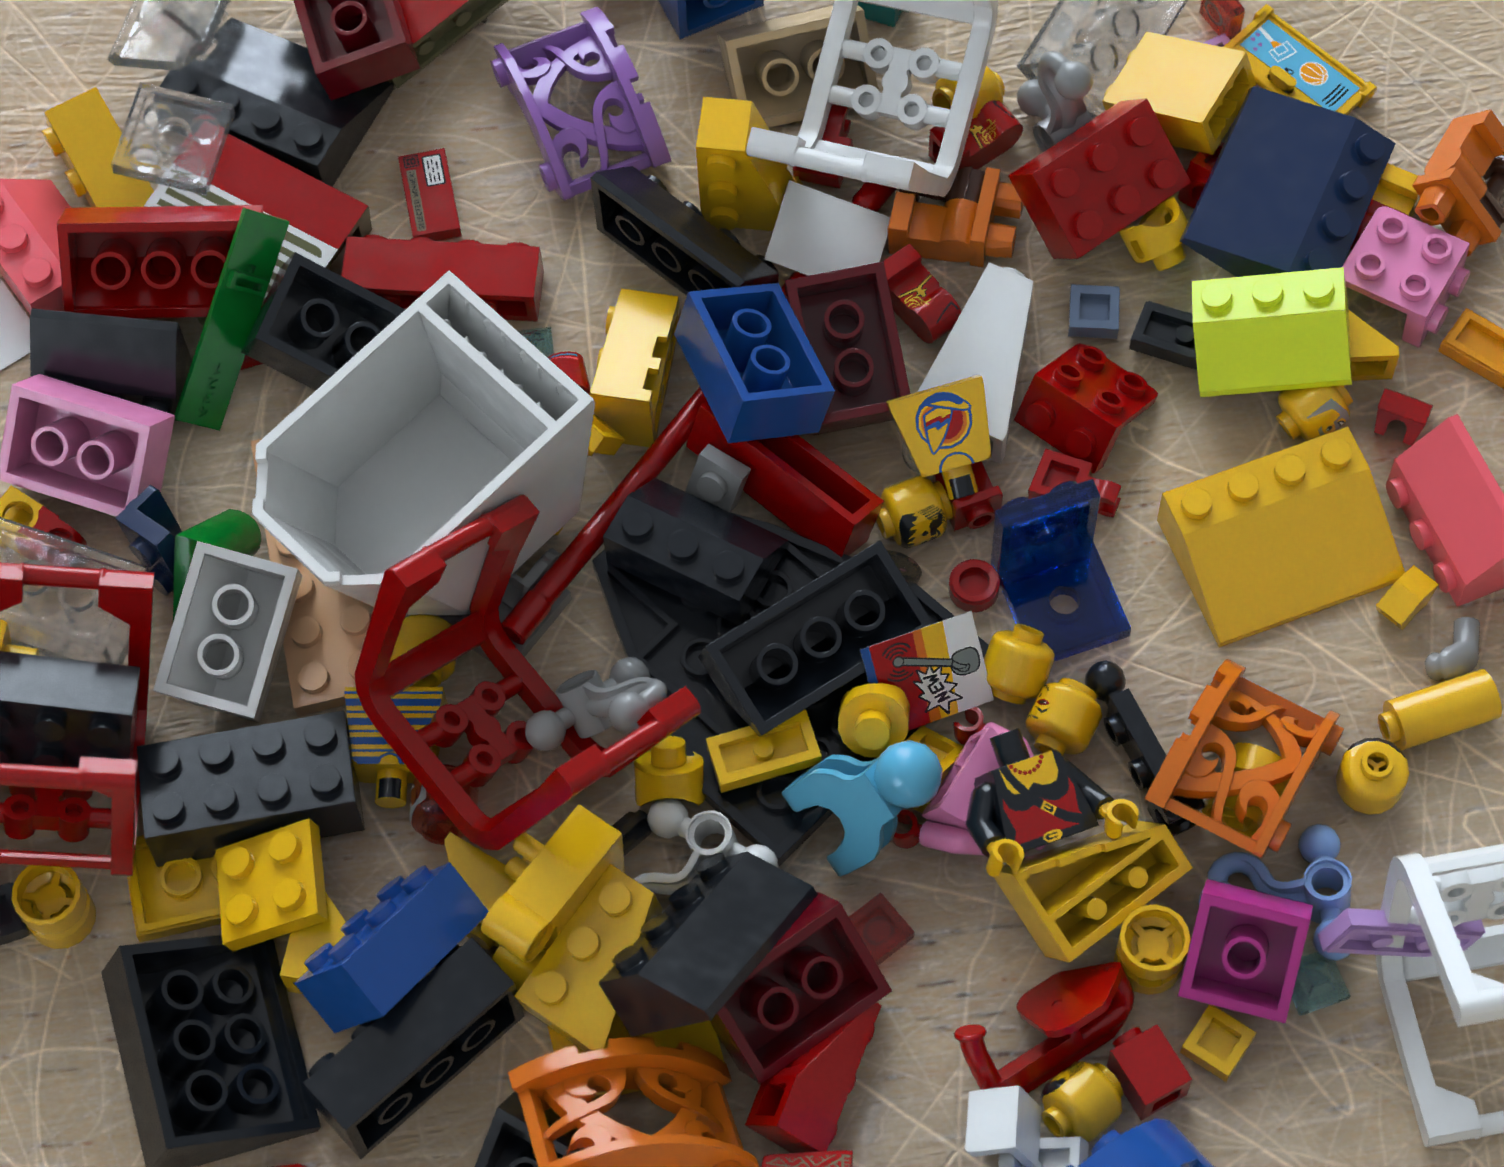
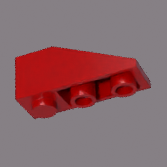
[745,1002,882,1153]

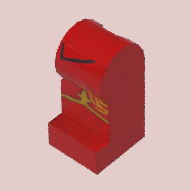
[928,100,1023,171]
[883,243,962,344]

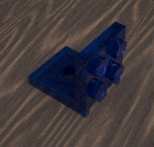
[991,479,1131,662]

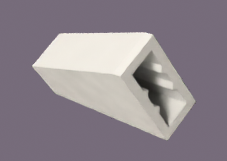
[918,262,1034,464]

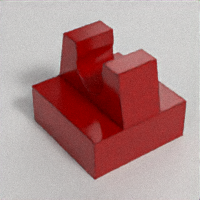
[1374,388,1434,446]

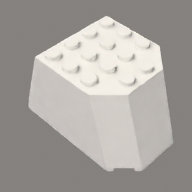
[252,270,595,616]

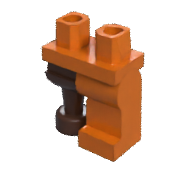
[1412,109,1504,256]
[888,166,1024,268]

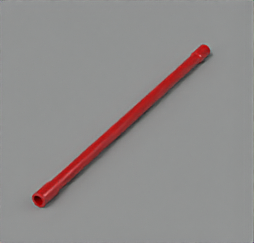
[501,182,897,645]

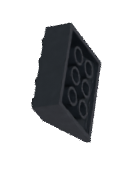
[152,17,394,187]
[101,935,321,1167]

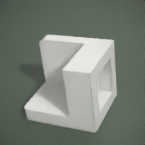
[965,1085,1042,1167]

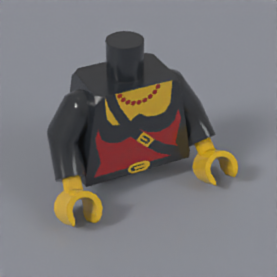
[965,728,1139,877]

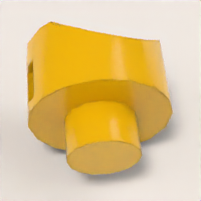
[1119,197,1188,271]
[838,683,910,758]
[633,736,705,807]

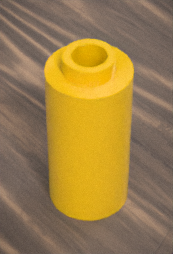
[1378,669,1502,750]

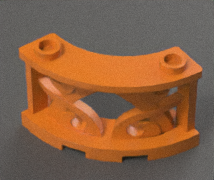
[1144,659,1344,858]
[508,1037,759,1167]

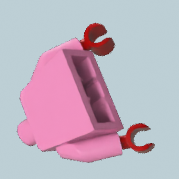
[892,707,1047,856]

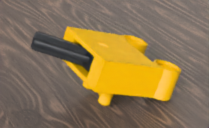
[481,804,652,991]

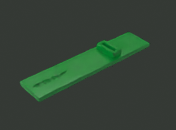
[174,207,290,431]

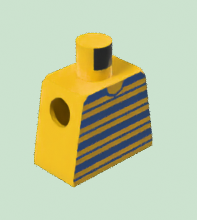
[344,687,448,808]

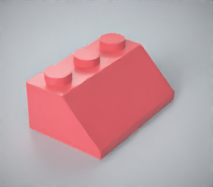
[0,179,71,314]
[1386,414,1504,607]

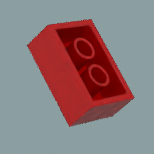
[1008,98,1191,259]

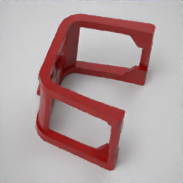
[354,494,701,851]
[0,562,154,876]

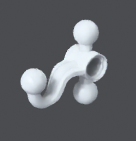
[633,798,778,912]

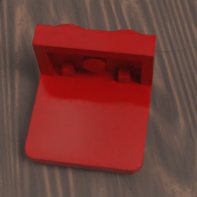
[1014,343,1158,474]

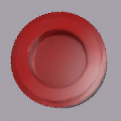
[949,559,1000,613]

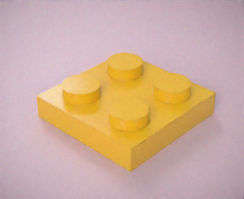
[215,818,328,951]

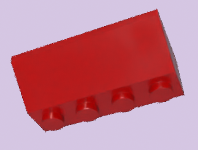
[57,205,265,318]

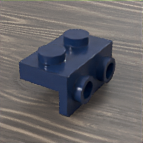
[115,485,182,596]

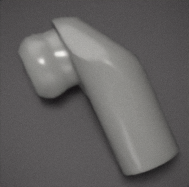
[1425,617,1480,681]

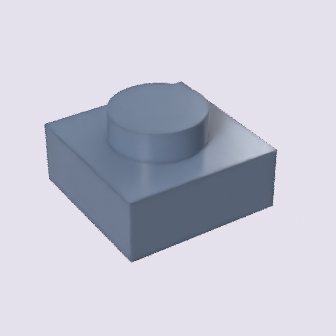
[1068,284,1120,339]

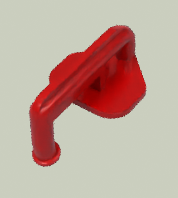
[954,962,1134,1093]

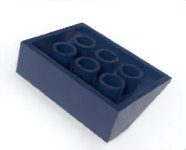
[1180,86,1396,277]

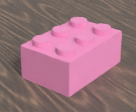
[0,374,175,517]

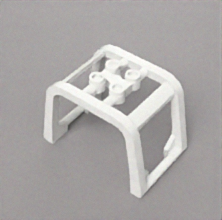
[746,0,998,197]
[1376,844,1504,1147]

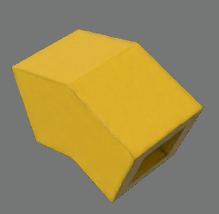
[1376,565,1439,631]

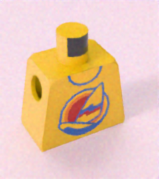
[886,374,991,500]

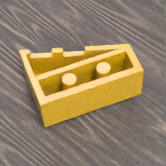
[42,87,154,207]
[696,97,803,231]
[590,288,681,447]
[994,821,1193,963]
[514,864,663,1052]

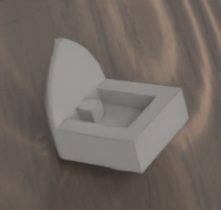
[685,443,751,512]

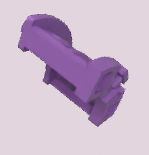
[491,7,672,201]

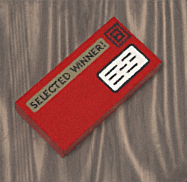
[398,148,462,241]

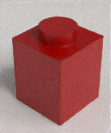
[1107,1024,1192,1121]

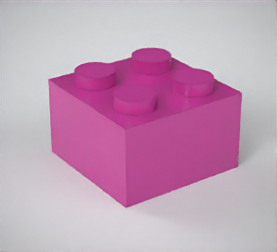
[1178,879,1313,1024]

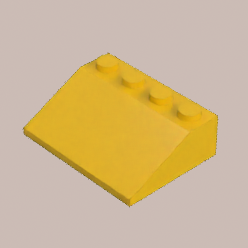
[1157,426,1405,648]

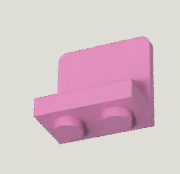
[1342,206,1470,348]

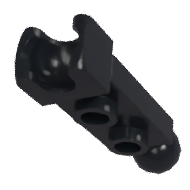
[1085,660,1205,836]

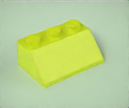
[1192,267,1352,397]

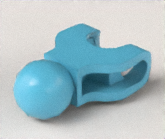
[782,740,943,877]

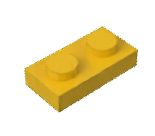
[706,710,822,793]

